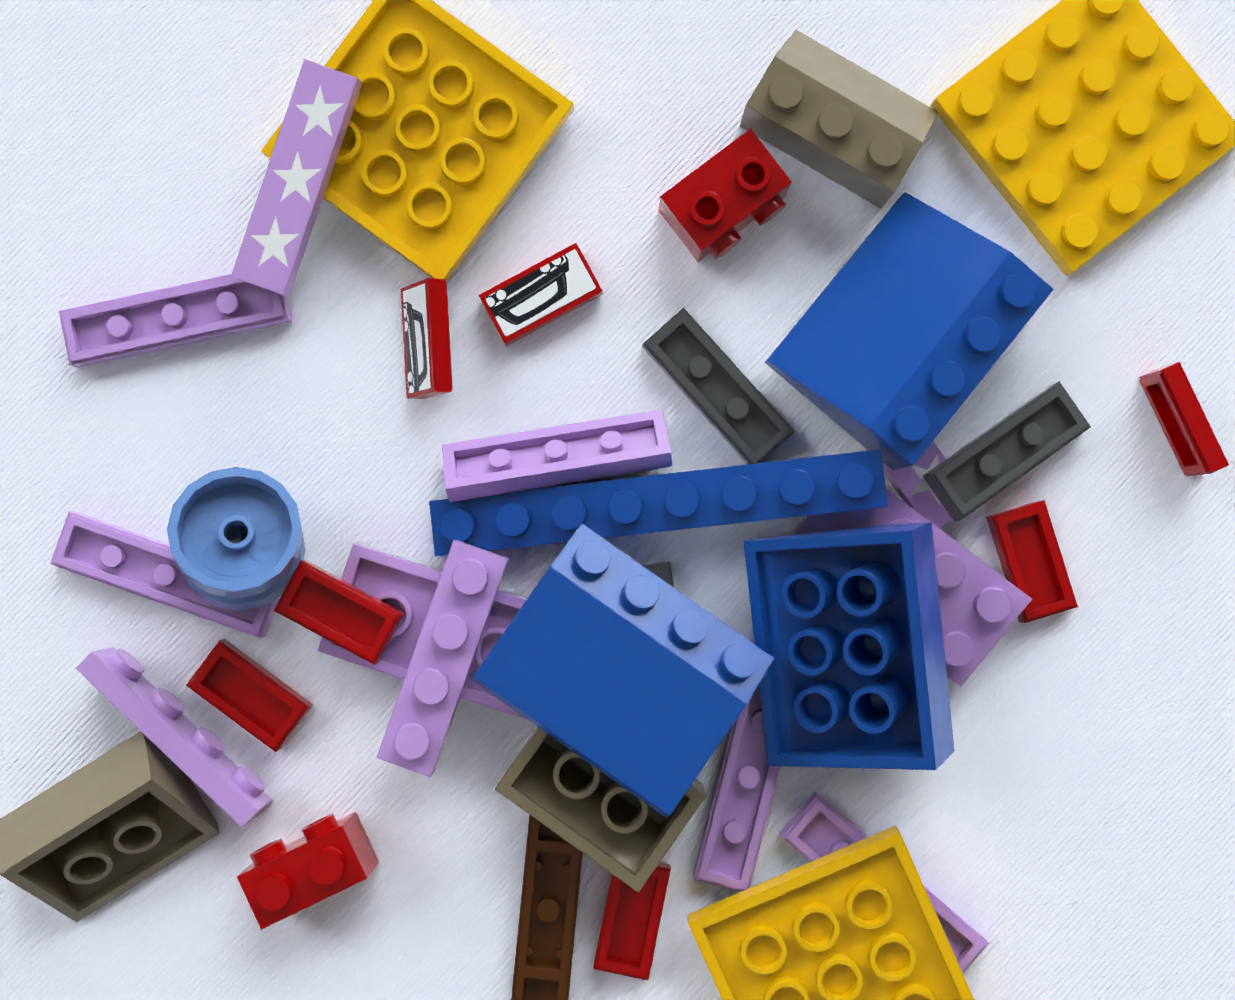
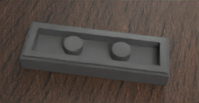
[642,307,795,464]
[923,381,1091,522]

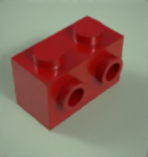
[658,128,792,262]
[237,812,379,930]

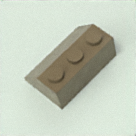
[740,29,938,208]
[495,726,706,892]
[0,731,220,922]

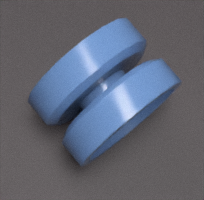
[167,467,306,611]

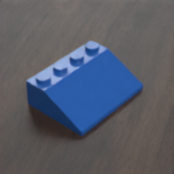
[764,192,1054,470]
[743,522,955,770]
[471,523,774,818]

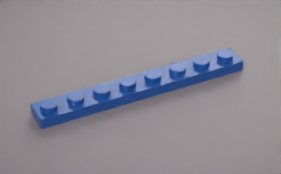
[429,449,888,557]

